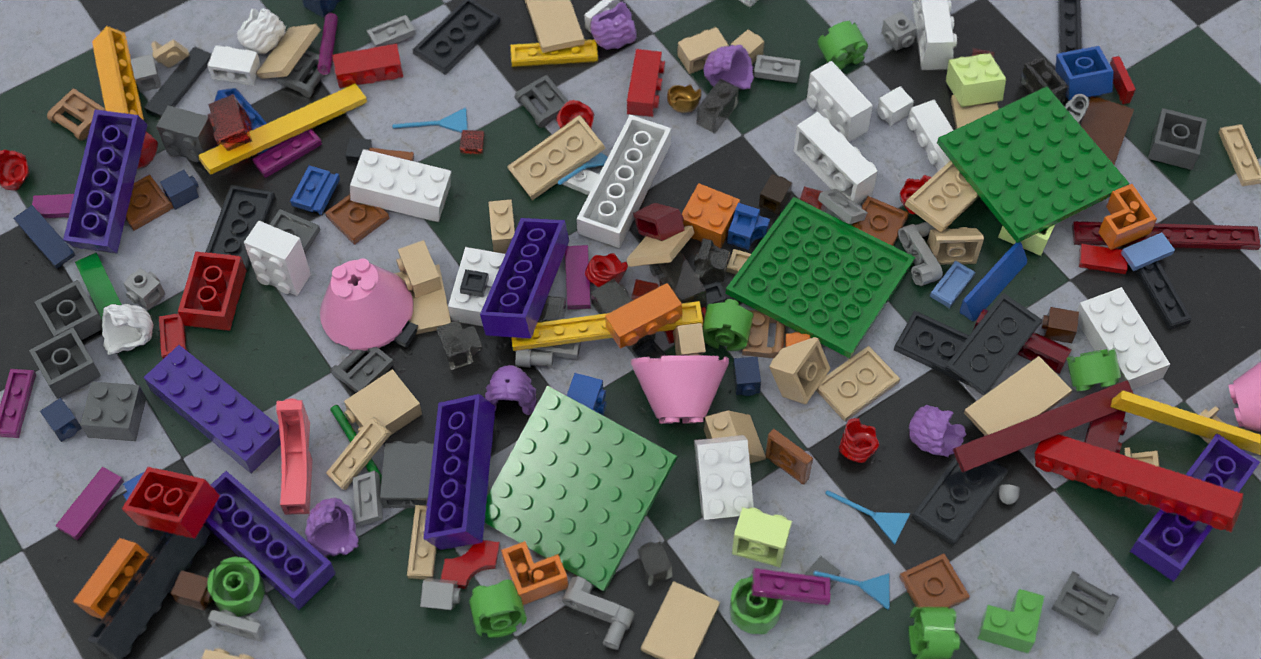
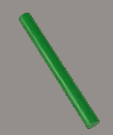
[330,405,382,485]

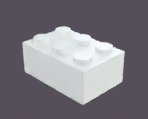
[807,61,873,142]
[244,221,311,296]
[448,247,505,326]
[694,435,754,520]

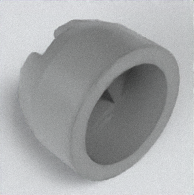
[999,485,1020,504]

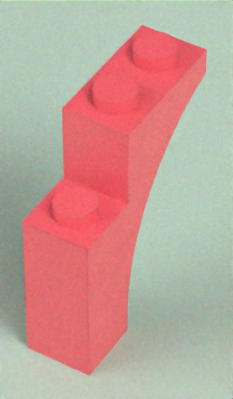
[276,398,313,515]

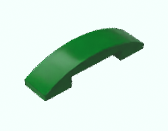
[75,252,122,319]

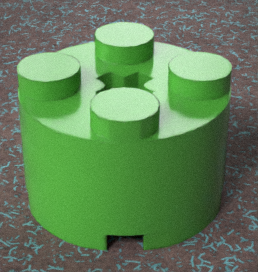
[817,21,868,70]
[702,299,754,351]
[1066,348,1121,391]
[207,557,265,617]
[730,575,783,634]
[469,580,527,638]
[909,607,960,659]

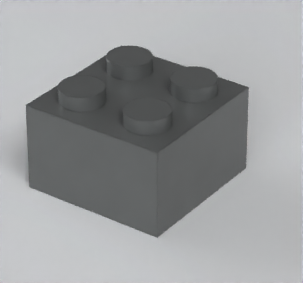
[156,106,218,162]
[1148,108,1207,170]
[35,280,103,340]
[29,327,101,399]
[80,381,146,441]

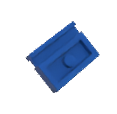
[290,165,340,215]

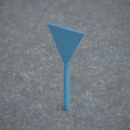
[392,107,468,135]
[558,152,608,185]
[825,490,910,545]
[813,571,890,610]

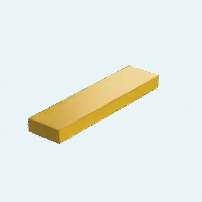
[511,40,598,67]

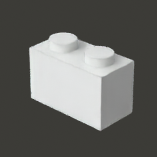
[207,45,261,86]

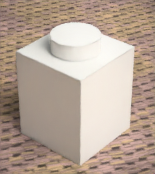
[877,86,914,126]

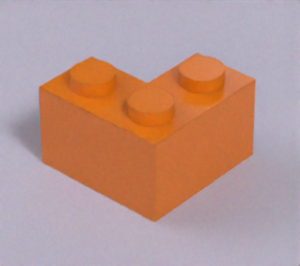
[1099,184,1157,250]
[501,541,568,605]

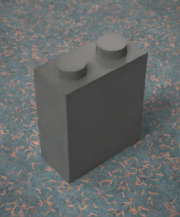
[380,441,434,508]

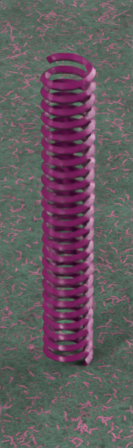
[318,14,338,75]

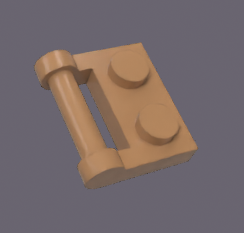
[47,88,106,140]
[742,310,786,358]

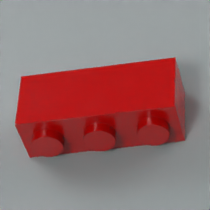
[332,44,403,89]
[627,49,665,117]

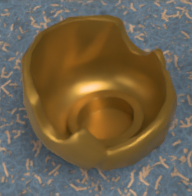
[667,84,701,113]

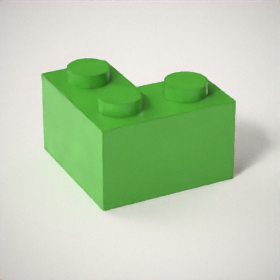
[977,589,1044,654]

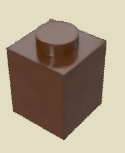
[1041,307,1079,344]
[171,570,213,611]

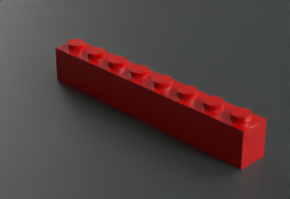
[1035,434,1243,532]

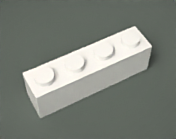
[907,100,953,171]

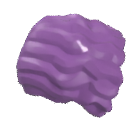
[591,2,637,49]
[703,45,753,89]
[485,365,537,415]
[909,404,966,457]
[305,497,359,556]

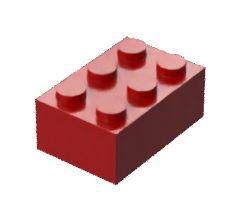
[178,251,246,331]
[122,467,220,539]

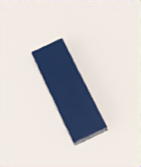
[13,205,75,269]

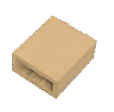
[344,369,422,436]

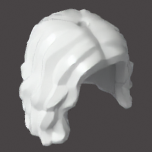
[237,9,286,54]
[102,304,153,355]

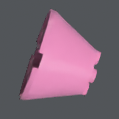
[320,258,414,351]
[631,356,729,424]
[1228,362,1261,432]

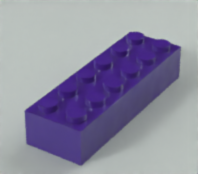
[63,110,148,254]
[480,218,570,338]
[144,345,281,474]
[423,394,495,550]
[1130,434,1260,582]
[203,471,336,610]

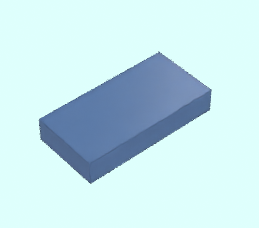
[1121,233,1175,271]
[930,261,976,308]

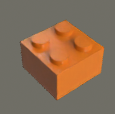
[682,183,740,249]

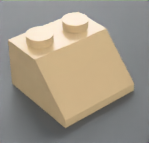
[927,227,984,265]
[769,337,830,404]
[704,411,766,463]

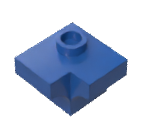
[727,203,770,250]

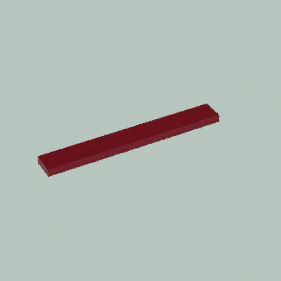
[1072,221,1261,250]
[952,380,1134,472]

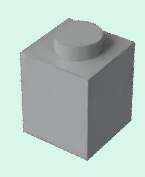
[131,54,161,92]
[421,578,461,610]

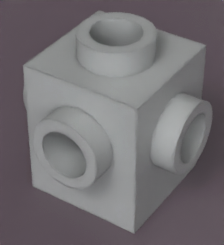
[881,11,916,51]
[123,268,165,310]

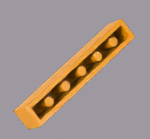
[92,26,144,120]

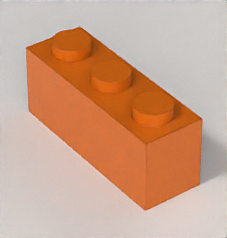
[605,283,682,349]
[73,538,149,619]

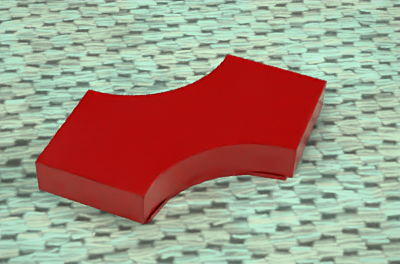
[441,540,500,589]

